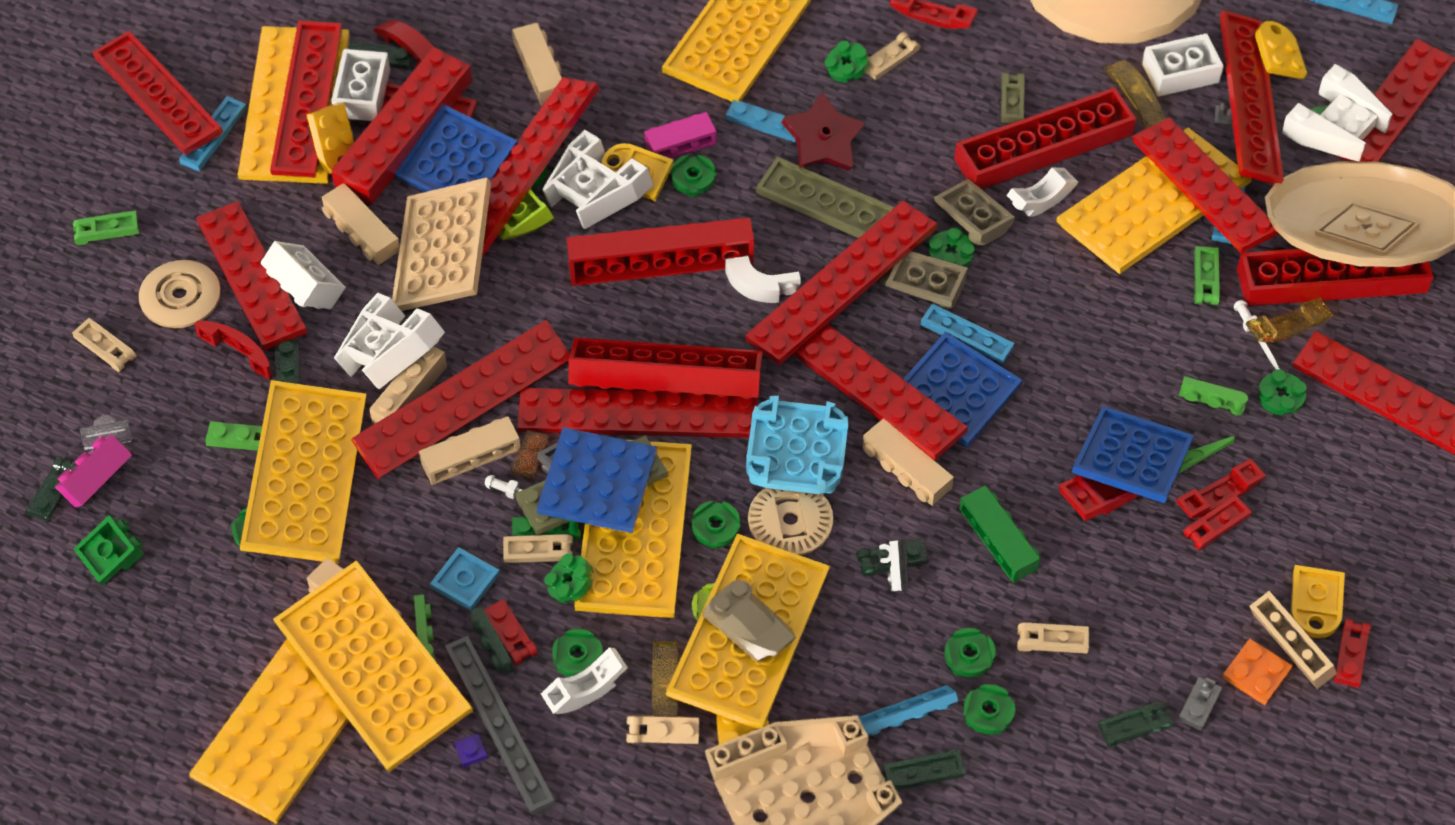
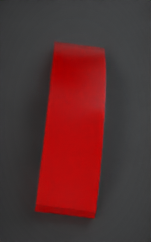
[890,0,978,29]
[374,20,433,66]
[194,321,273,380]
[1176,458,1266,519]

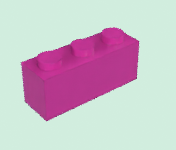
[644,112,716,159]
[55,434,132,508]

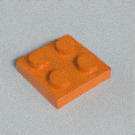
[1222,638,1293,705]

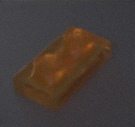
[511,430,550,479]

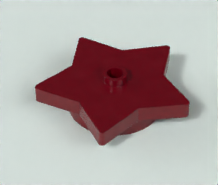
[781,93,864,171]

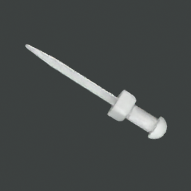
[1234,300,1279,370]
[485,475,522,499]

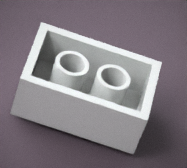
[1142,33,1223,96]
[332,49,390,121]
[261,241,346,309]

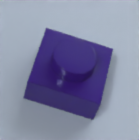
[454,734,487,768]

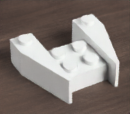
[1282,64,1392,162]
[543,130,653,229]
[334,293,445,389]

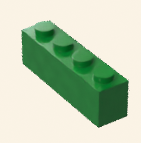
[959,485,1040,583]

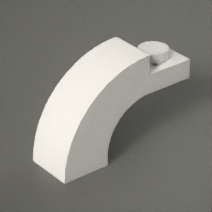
[1007,168,1078,217]
[726,256,801,303]
[541,648,628,714]

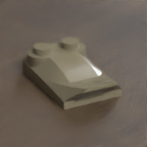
[933,179,1015,245]
[879,251,968,310]
[703,580,796,663]

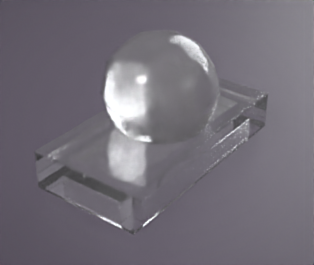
[80,415,133,450]

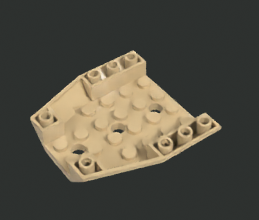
[705,716,902,825]

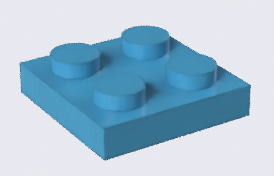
[430,547,500,612]

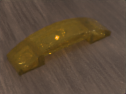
[1104,60,1165,129]
[1245,298,1333,343]
[652,641,678,716]

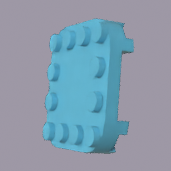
[746,396,848,494]

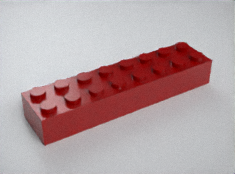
[331,47,472,205]
[954,87,1136,189]
[566,218,754,286]
[1237,249,1433,306]
[568,337,763,399]

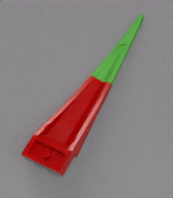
[1059,436,1235,521]

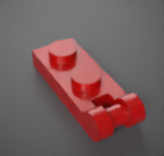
[1183,495,1252,551]
[482,599,538,666]
[1333,618,1371,688]

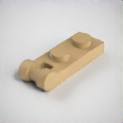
[866,32,920,80]
[72,318,137,372]
[504,534,573,563]
[1017,623,1089,654]
[626,715,699,744]

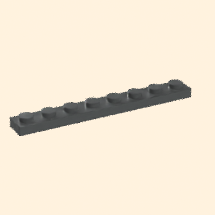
[445,636,555,815]

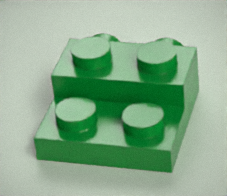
[73,515,144,585]

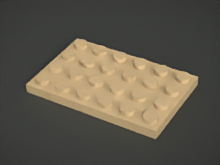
[392,178,491,311]

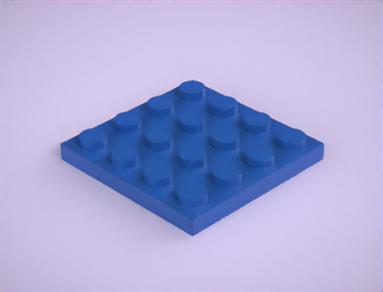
[395,104,518,192]
[903,332,1022,448]
[1072,406,1194,504]
[537,427,657,533]

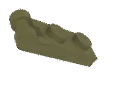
[1001,72,1024,123]

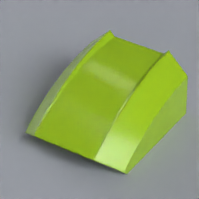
[498,189,554,240]

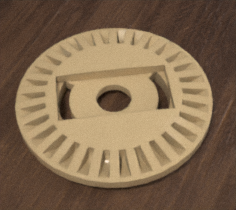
[139,260,221,328]
[748,488,833,556]

